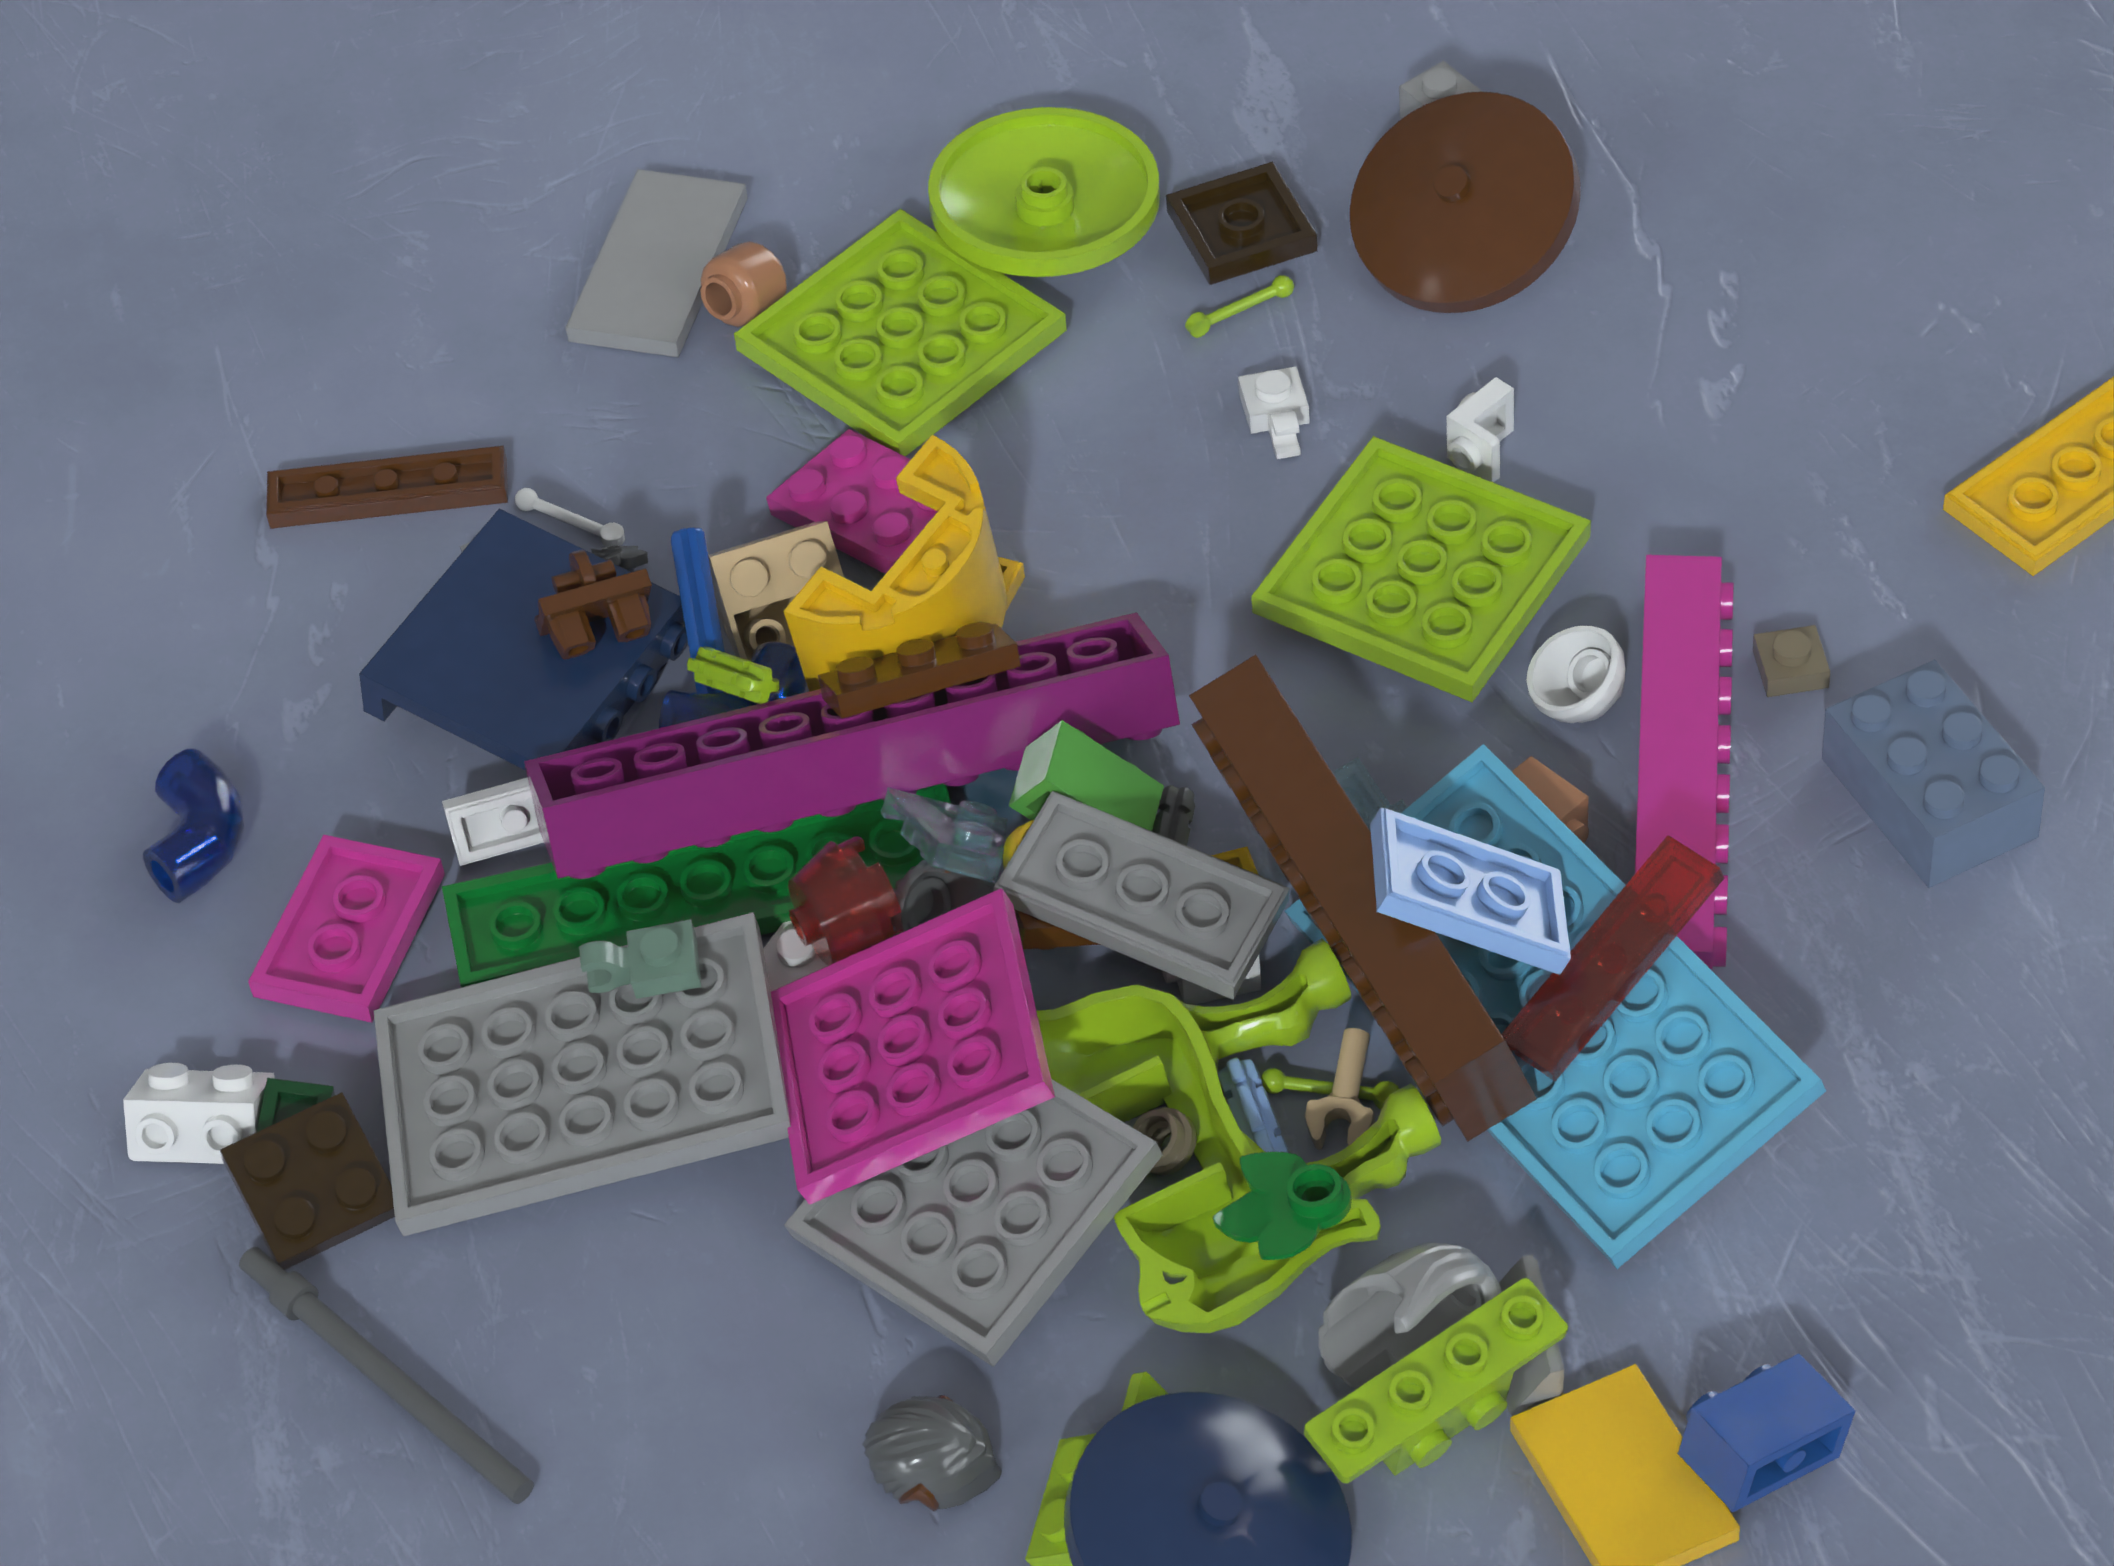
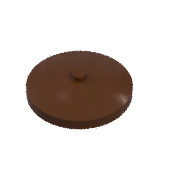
[1350,92,1581,313]

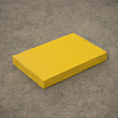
[1510,1364,1740,1566]

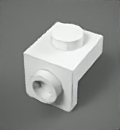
[1446,377,1514,483]

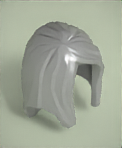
[1318,1243,1501,1388]

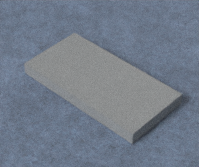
[566,169,748,358]
[994,791,1290,1000]

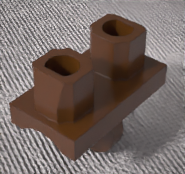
[534,549,652,660]

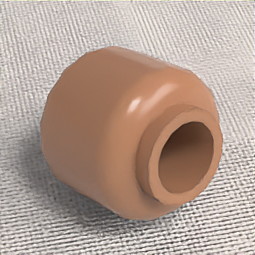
[700,241,787,327]

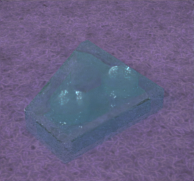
[881,787,1008,883]

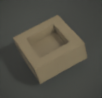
[1753,625,1830,697]

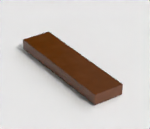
[266,445,508,529]

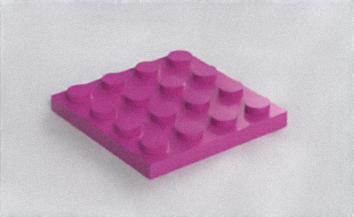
[771,888,1055,1205]

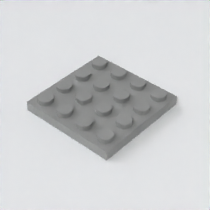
[784,1079,1163,1367]

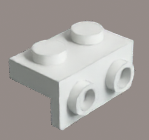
[123,1063,275,1164]

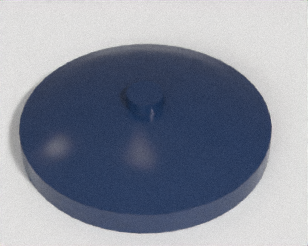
[1064,1392,1352,1566]

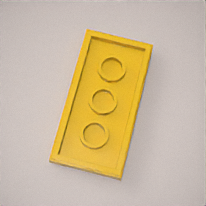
[1943,376,2114,576]

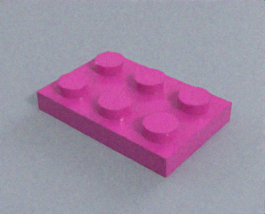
[766,429,938,574]
[248,834,445,1023]

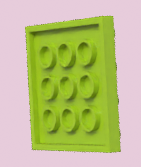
[734,209,1067,457]
[1251,436,1591,703]

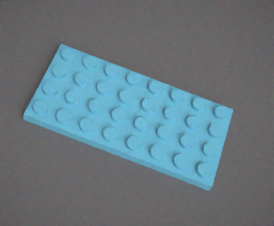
[1285,744,1826,1269]

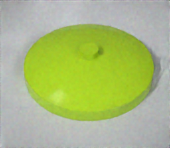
[928,107,1160,277]

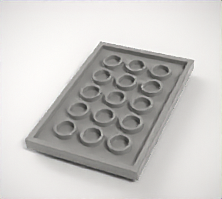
[374,912,791,1236]

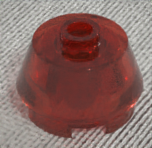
[788,836,903,966]

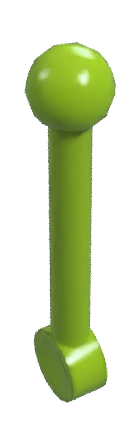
[1185,275,1294,338]
[1261,1068,1399,1109]

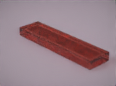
[1501,835,1724,1081]

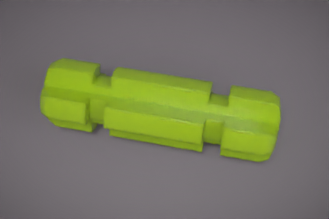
[687,646,779,704]

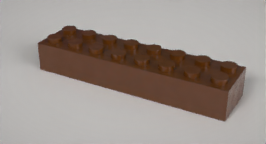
[1189,654,1537,1142]

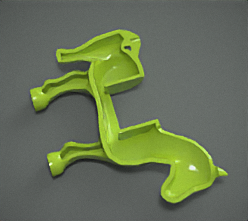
[1036,938,1441,1333]

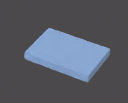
[1370,808,1571,975]

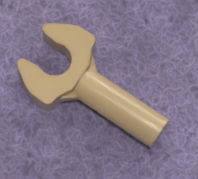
[1305,1028,1375,1150]

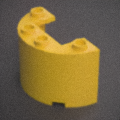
[783,435,1007,692]

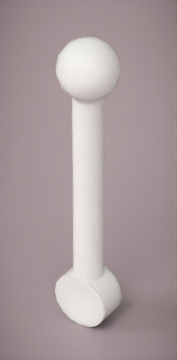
[515,488,625,547]

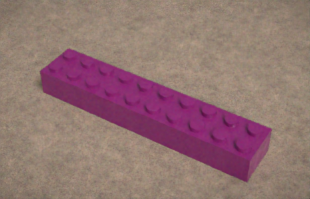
[524,612,1180,879]

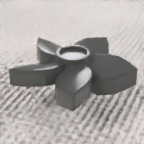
[591,546,648,569]

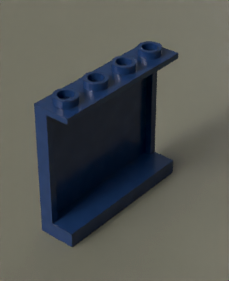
[359,508,688,771]

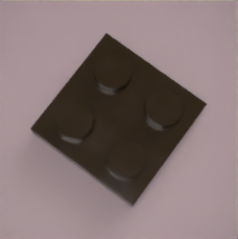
[1166,161,1318,285]
[220,1092,395,1270]

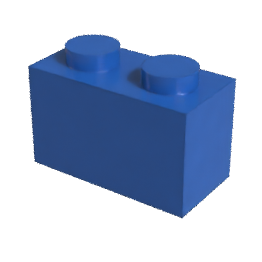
[1677,1353,1856,1512]

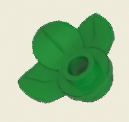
[1213,1152,1352,1260]

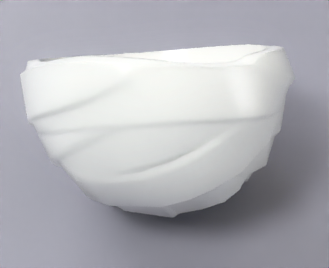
[1526,626,1626,723]

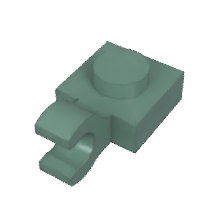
[579,919,701,999]

